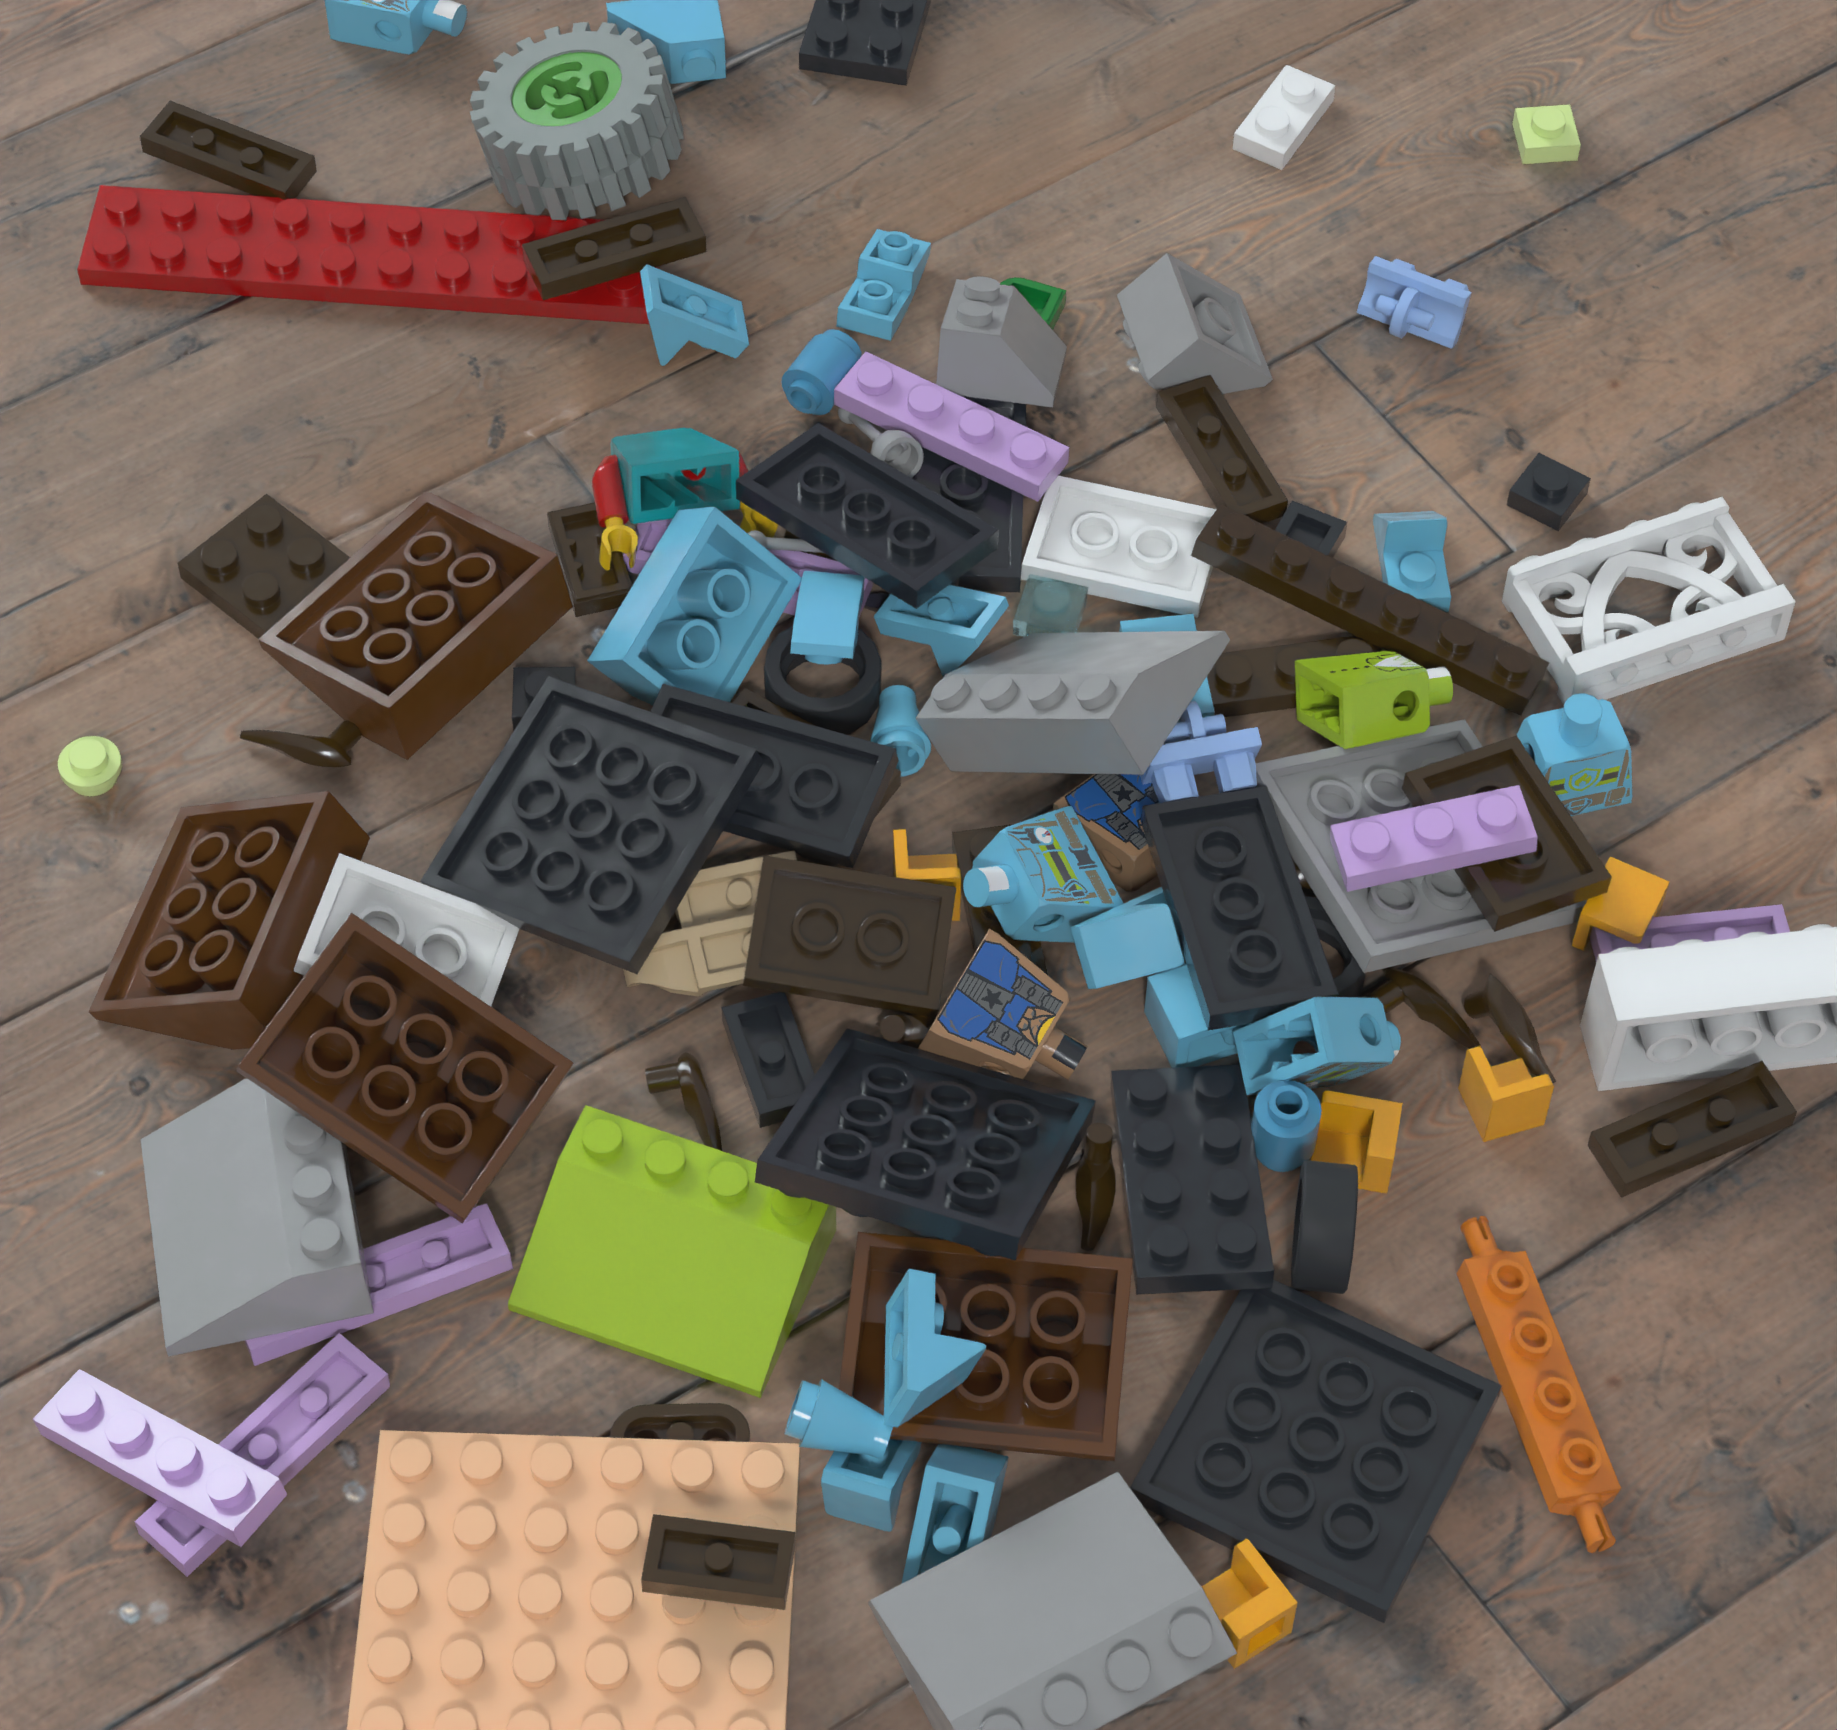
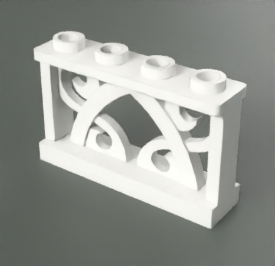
[1502,497,1795,705]

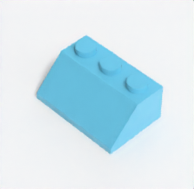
[587,507,802,706]

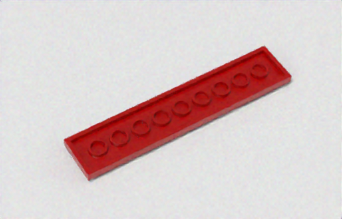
[77,185,660,324]

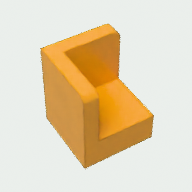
[893,829,961,921]
[1572,856,1670,951]
[1458,1046,1554,1142]
[1311,1091,1403,1194]
[1201,1539,1298,1669]

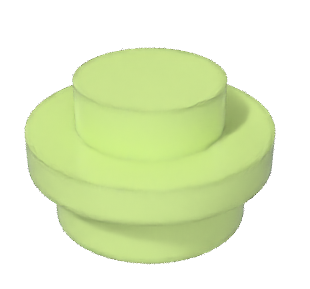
[58,736,122,796]

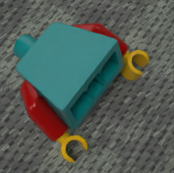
[592,428,778,570]

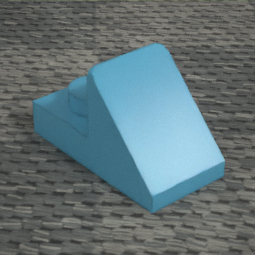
[640,264,749,366]
[1373,511,1451,613]
[874,585,1009,677]
[1070,887,1184,989]
[884,1269,986,1428]
[821,1439,922,1532]

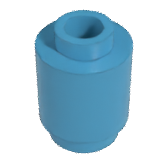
[781,329,862,415]
[1251,1080,1322,1172]

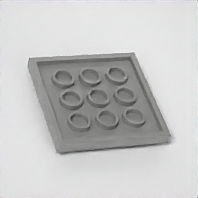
[1256,719,1586,973]

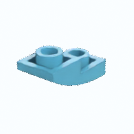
[836,229,931,341]
[790,571,865,665]

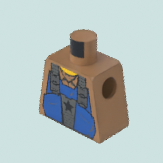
[1053,774,1160,891]
[918,929,1088,1080]

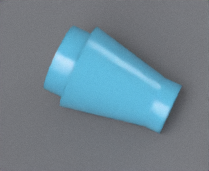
[870,685,931,777]
[784,1379,893,1459]

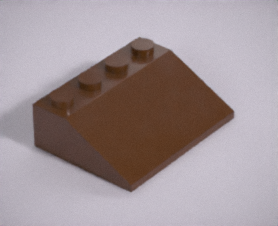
[258,490,573,760]
[89,791,370,1050]
[236,913,574,1224]
[839,1232,1133,1462]

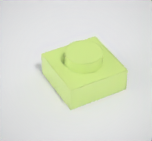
[1512,104,1581,164]

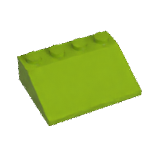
[508,1105,837,1398]

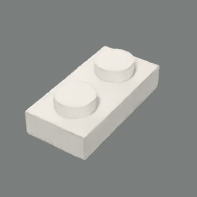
[1233,65,1335,170]

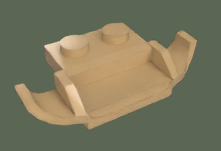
[623,850,797,996]

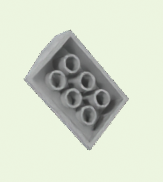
[916,631,1230,775]
[140,1078,374,1357]
[868,1472,1237,1730]

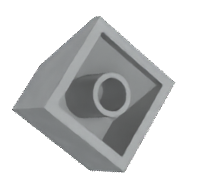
[1117,253,1273,394]
[936,277,1067,407]

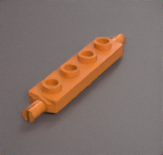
[1456,1216,1621,1553]

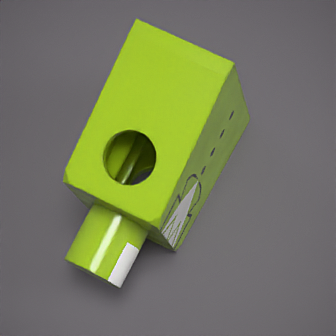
[1295,651,1453,749]

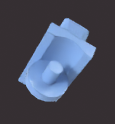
[1357,256,1472,349]
[1140,701,1262,803]

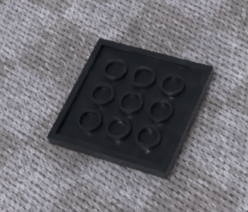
[420,676,764,975]
[754,1028,1096,1261]
[1130,1279,1502,1623]

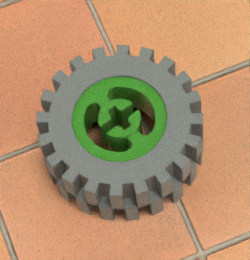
[470,22,684,220]

